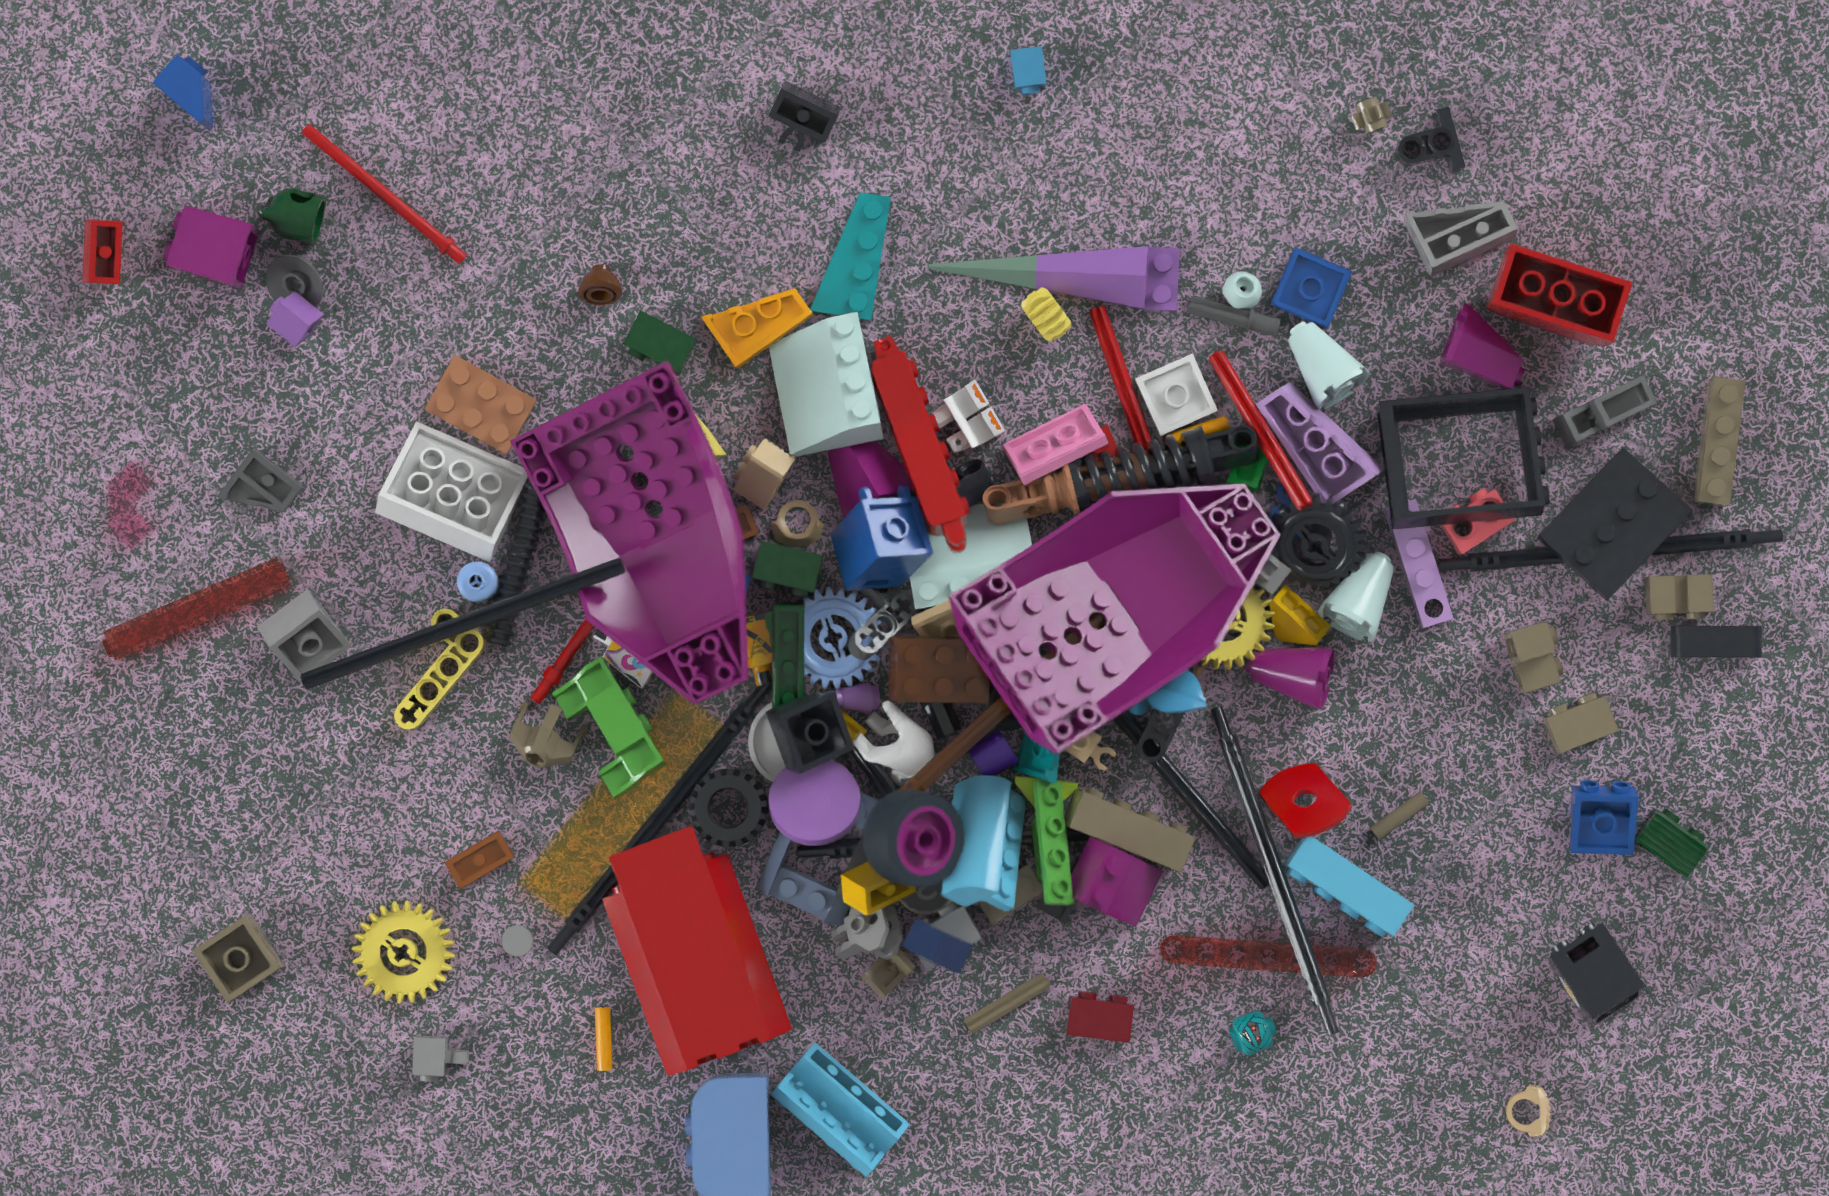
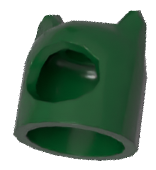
[258,188,326,245]

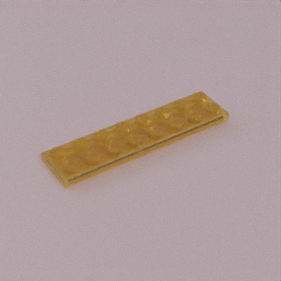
[518,689,723,920]

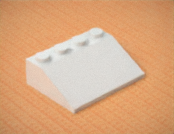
[375,421,528,562]

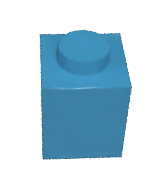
[1010,46,1046,95]

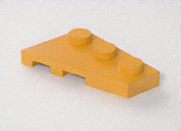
[701,288,814,369]

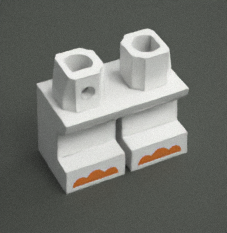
[932,380,1005,454]

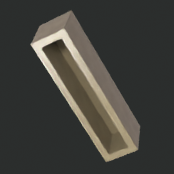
[1693,377,1746,507]
[1064,787,1195,872]

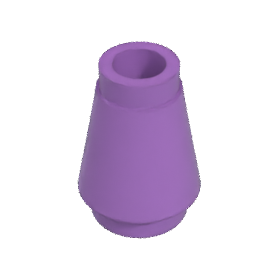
[833,683,880,714]

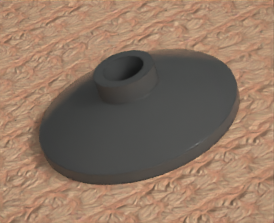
[266,254,323,307]

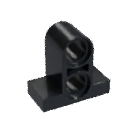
[1395,107,1466,174]

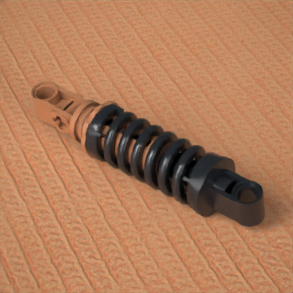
[983,425,1259,525]

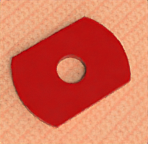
[1259,763,1352,838]

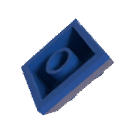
[152,54,214,131]

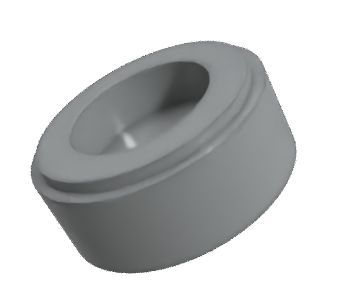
[501,925,534,957]

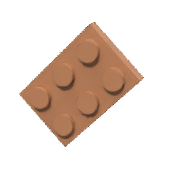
[425,355,537,455]

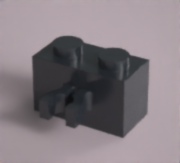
[768,81,842,152]

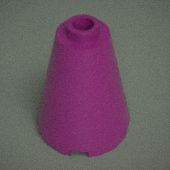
[1246,647,1335,709]

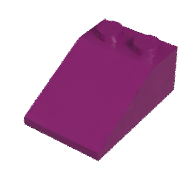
[1071,836,1163,927]

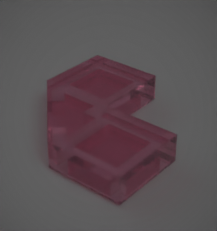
[109,461,155,549]

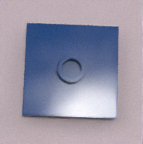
[1270,247,1352,329]

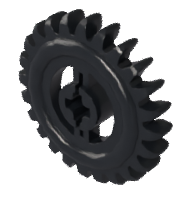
[1270,493,1368,591]

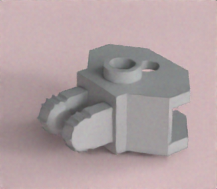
[831,905,903,960]

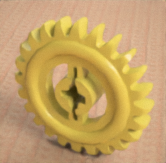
[1201,582,1275,670]
[351,900,455,1004]

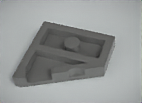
[217,448,304,512]

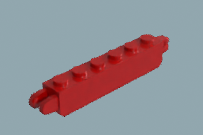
[871,336,971,554]

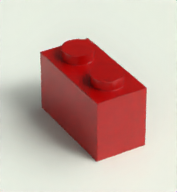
[82,219,123,284]

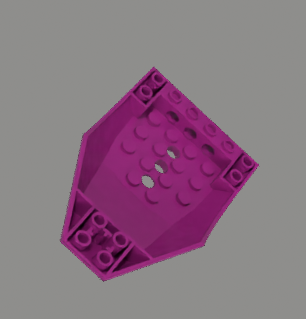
[510,361,749,704]
[948,484,1280,754]

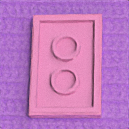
[1002,404,1108,485]

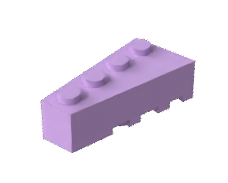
[1256,382,1385,504]

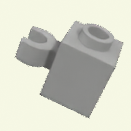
[1255,554,1291,597]
[412,1035,469,1082]

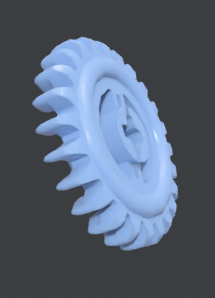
[803,587,884,689]

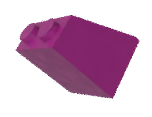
[164,205,260,290]

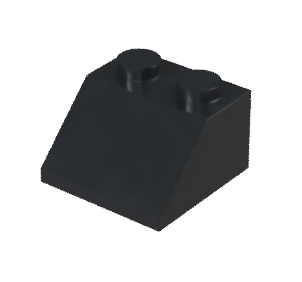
[765,690,855,774]

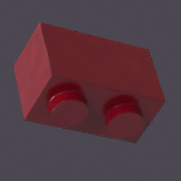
[1066,991,1134,1043]

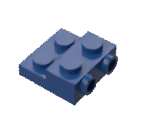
[1569,780,1639,855]

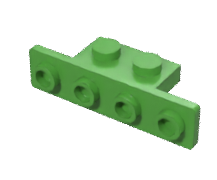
[1031,779,1073,906]

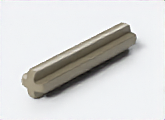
[965,973,1050,1033]

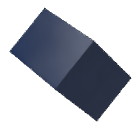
[902,917,973,974]

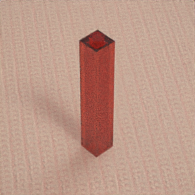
[102,557,293,661]

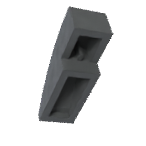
[1552,375,1657,447]

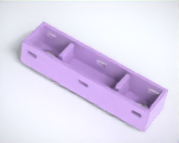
[1384,499,1454,628]

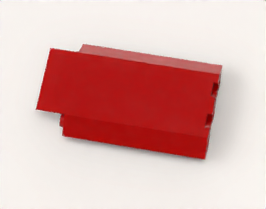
[602,826,793,1077]

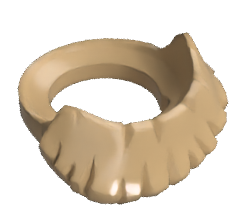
[771,500,824,547]
[1506,1084,1551,1138]

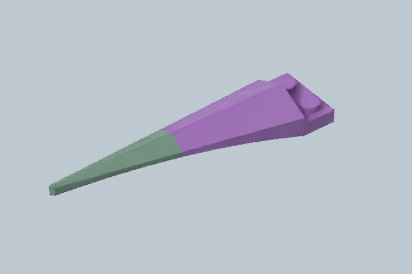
[928,246,1180,312]

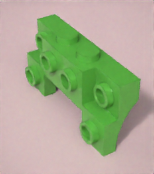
[552,656,667,800]

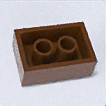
[888,635,990,703]

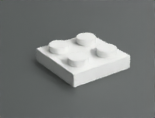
[1135,354,1218,436]

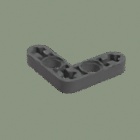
[848,587,916,660]

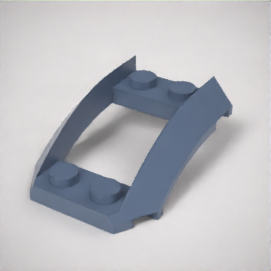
[757,792,879,926]

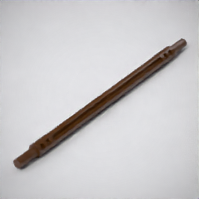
[898,613,1106,791]

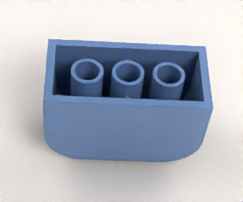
[685,1073,771,1196]

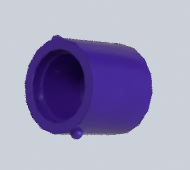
[968,728,1019,776]

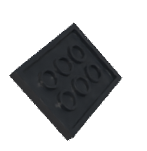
[1537,447,1693,601]

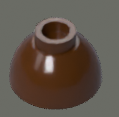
[578,264,622,306]

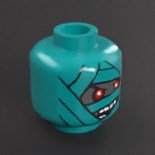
[1228,1010,1277,1056]

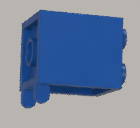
[830,485,933,590]

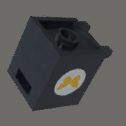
[1548,922,1646,1028]

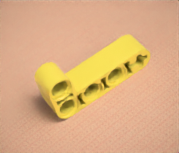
[394,609,486,729]

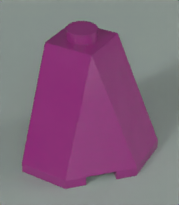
[1438,303,1525,389]
[827,440,914,519]

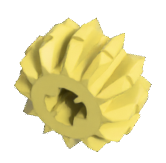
[1022,287,1071,342]

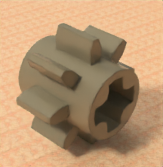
[1351,97,1392,135]

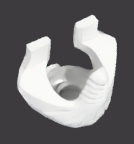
[853,701,935,786]

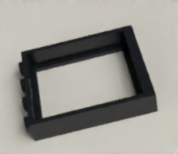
[1377,387,1550,530]

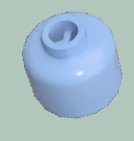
[457,562,499,602]

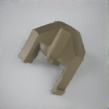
[509,701,587,768]

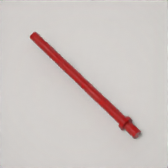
[302,124,468,265]

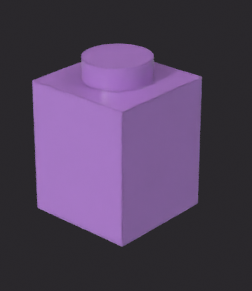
[266,291,324,347]

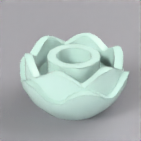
[1223,271,1262,309]

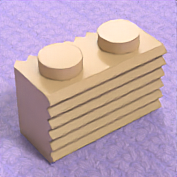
[733,439,795,510]

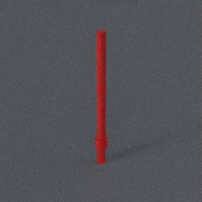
[530,619,595,705]

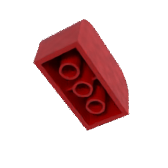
[1487,244,1633,347]

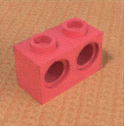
[1440,487,1515,555]

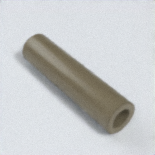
[1370,791,1430,840]

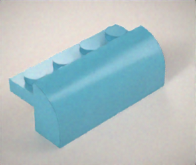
[941,775,1026,912]
[770,1042,910,1177]

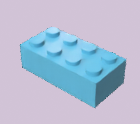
[1283,836,1414,937]

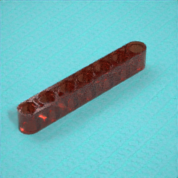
[1159,934,1377,978]

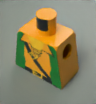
[746,610,772,686]

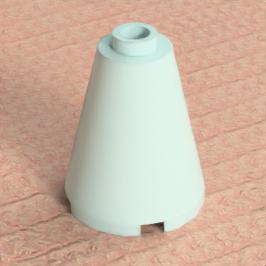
[1288,321,1370,410]
[1318,551,1394,642]

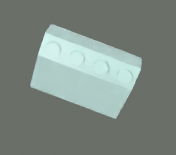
[769,312,883,457]
[910,503,1032,610]

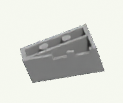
[1404,201,1518,277]

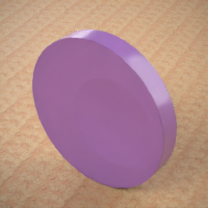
[769,760,861,846]

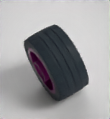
[863,789,964,887]

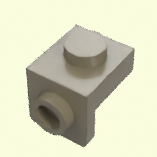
[860,948,916,999]

